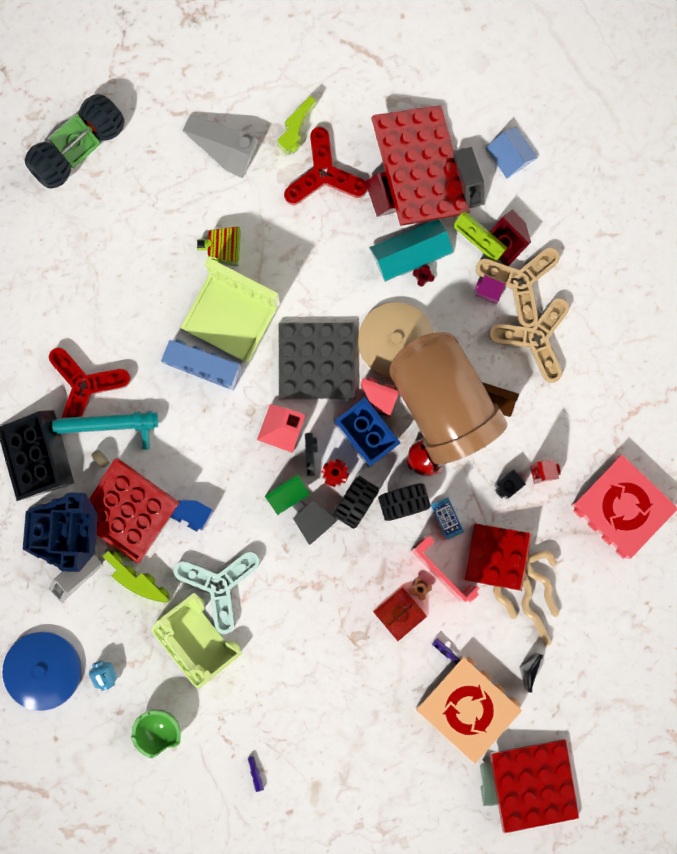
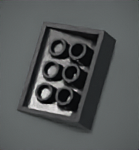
[0,410,75,501]

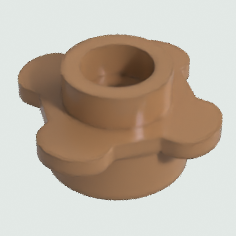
[409,578,432,601]

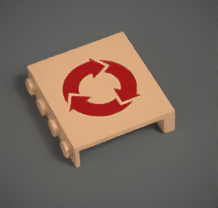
[416,656,522,764]

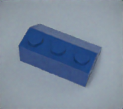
[334,397,401,468]

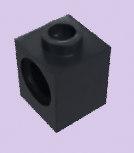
[494,470,526,500]

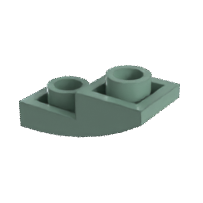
[480,763,498,806]

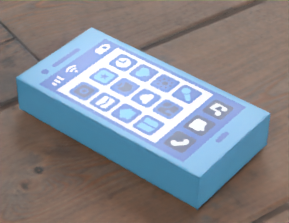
[431,497,464,540]

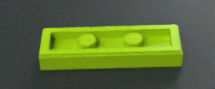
[453,211,508,262]

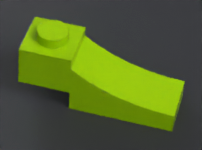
[277,95,316,156]

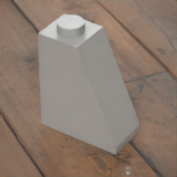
[49,553,102,603]

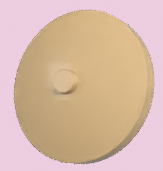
[358,302,433,378]

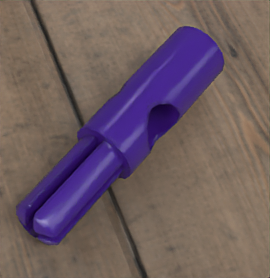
[432,638,460,665]
[248,756,264,792]

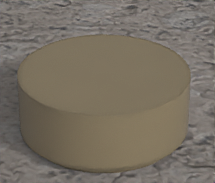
[91,449,110,468]

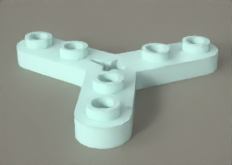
[174,552,260,634]

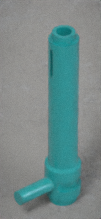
[52,411,158,450]

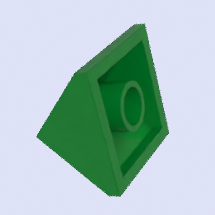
[265,475,310,515]

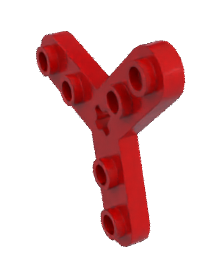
[284,127,367,205]
[49,348,131,418]

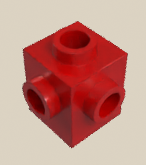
[321,459,350,488]

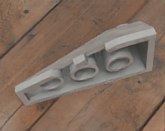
[183,114,258,178]

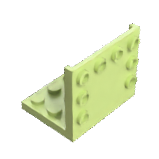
[180,258,280,363]

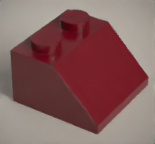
[365,172,396,217]

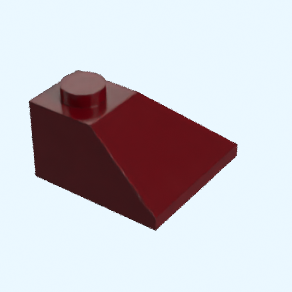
[489,209,531,266]

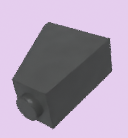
[453,147,485,208]

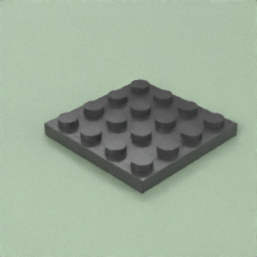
[279,323,355,399]

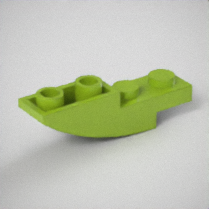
[103,551,171,603]

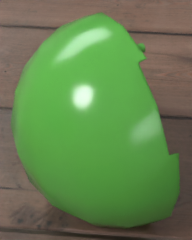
[131,709,181,758]

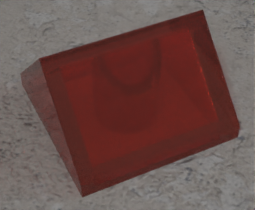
[373,587,427,641]

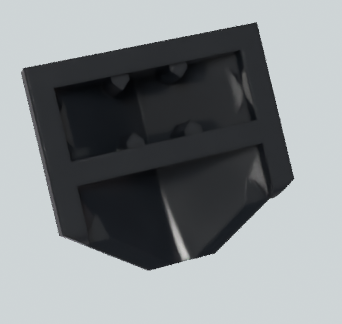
[519,653,543,693]

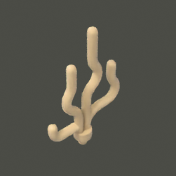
[493,550,559,646]

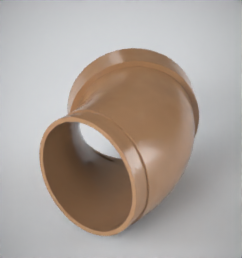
[389,332,508,464]

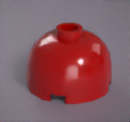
[407,438,442,477]

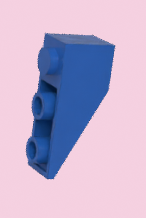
[170,500,214,532]

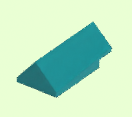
[369,220,453,282]

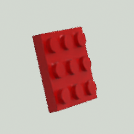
[464,523,532,591]

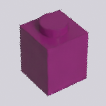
[474,275,506,304]

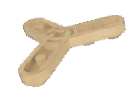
[475,248,560,328]
[489,299,569,383]

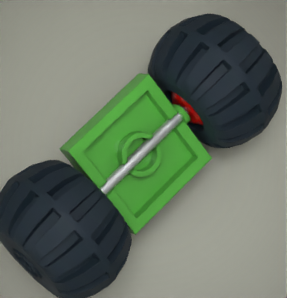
[25,94,125,189]

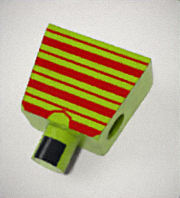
[197,227,241,266]

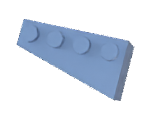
[161,339,242,391]

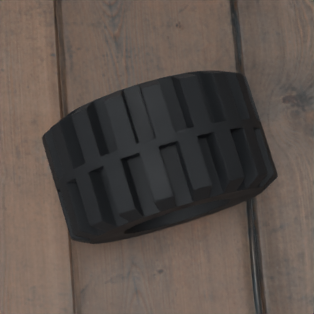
[334,476,379,529]
[378,483,431,521]

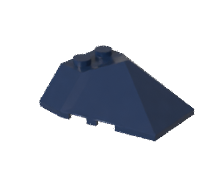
[22,493,98,572]

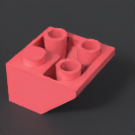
[360,377,399,417]
[257,404,306,453]

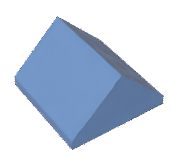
[486,127,538,179]

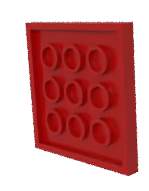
[89,458,180,564]
[489,739,579,833]

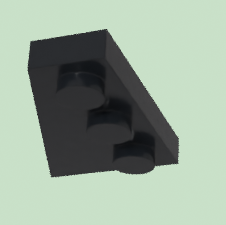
[305,433,318,476]

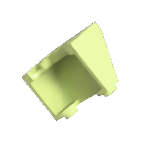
[151,593,242,689]

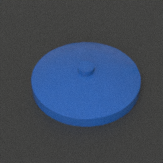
[2,632,81,711]

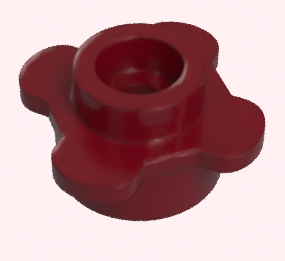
[413,265,435,287]

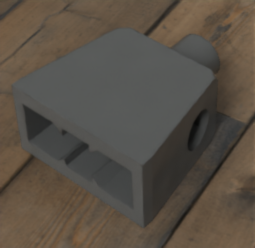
[292,500,337,545]

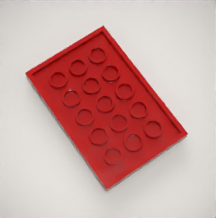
[371,105,470,226]

